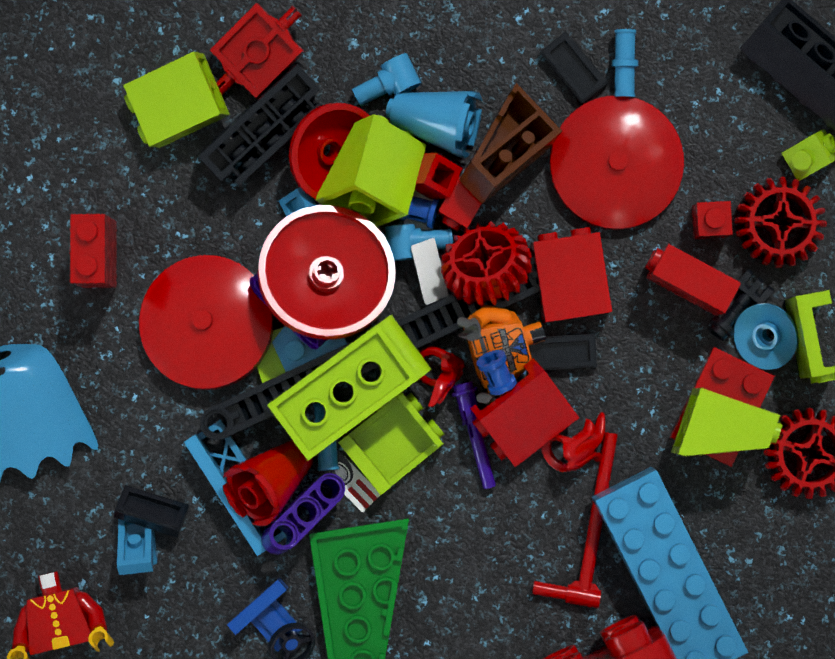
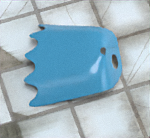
[0,344,98,482]

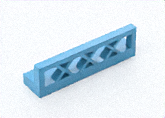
[184,420,286,556]

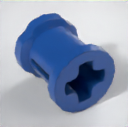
[399,196,440,229]
[476,350,517,395]

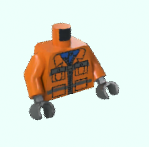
[457,305,546,409]

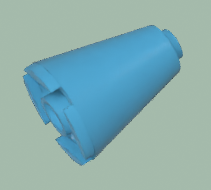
[386,91,482,158]

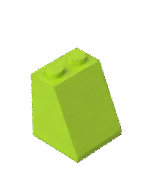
[315,114,426,227]
[671,388,782,456]

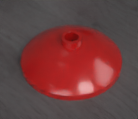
[289,102,370,199]

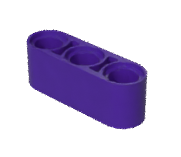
[261,473,346,555]

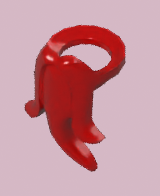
[420,346,464,407]
[541,412,605,472]

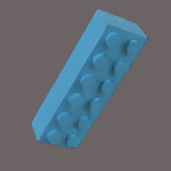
[591,467,748,659]

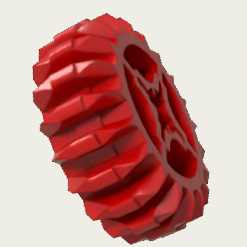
[734,177,827,268]
[441,221,532,307]
[763,408,835,499]

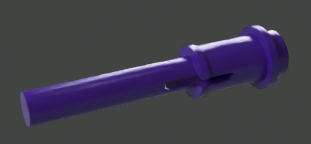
[451,381,496,489]

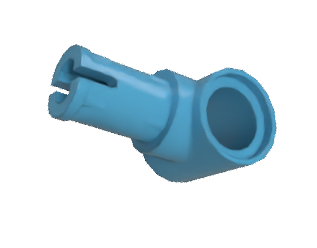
[352,53,422,106]
[385,224,453,261]

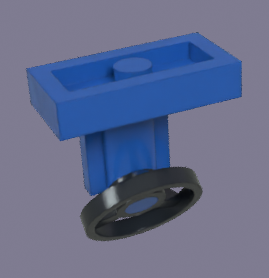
[227,578,315,659]

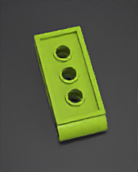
[267,314,432,460]

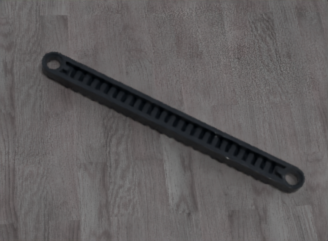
[200,257,539,440]

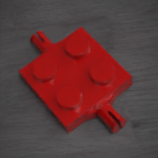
[210,3,305,98]

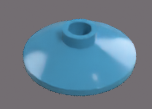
[734,303,798,370]

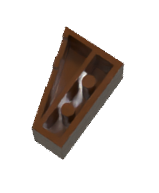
[459,83,562,204]

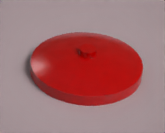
[549,95,684,230]
[258,205,395,340]
[139,255,274,390]

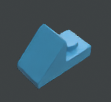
[117,519,157,575]

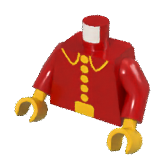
[7,571,114,659]

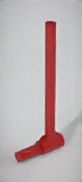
[532,432,618,608]

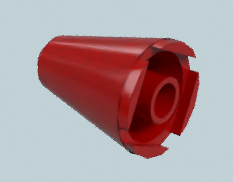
[223,440,313,526]

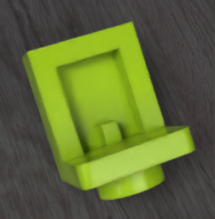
[782,129,835,181]

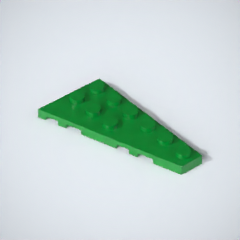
[309,518,409,659]

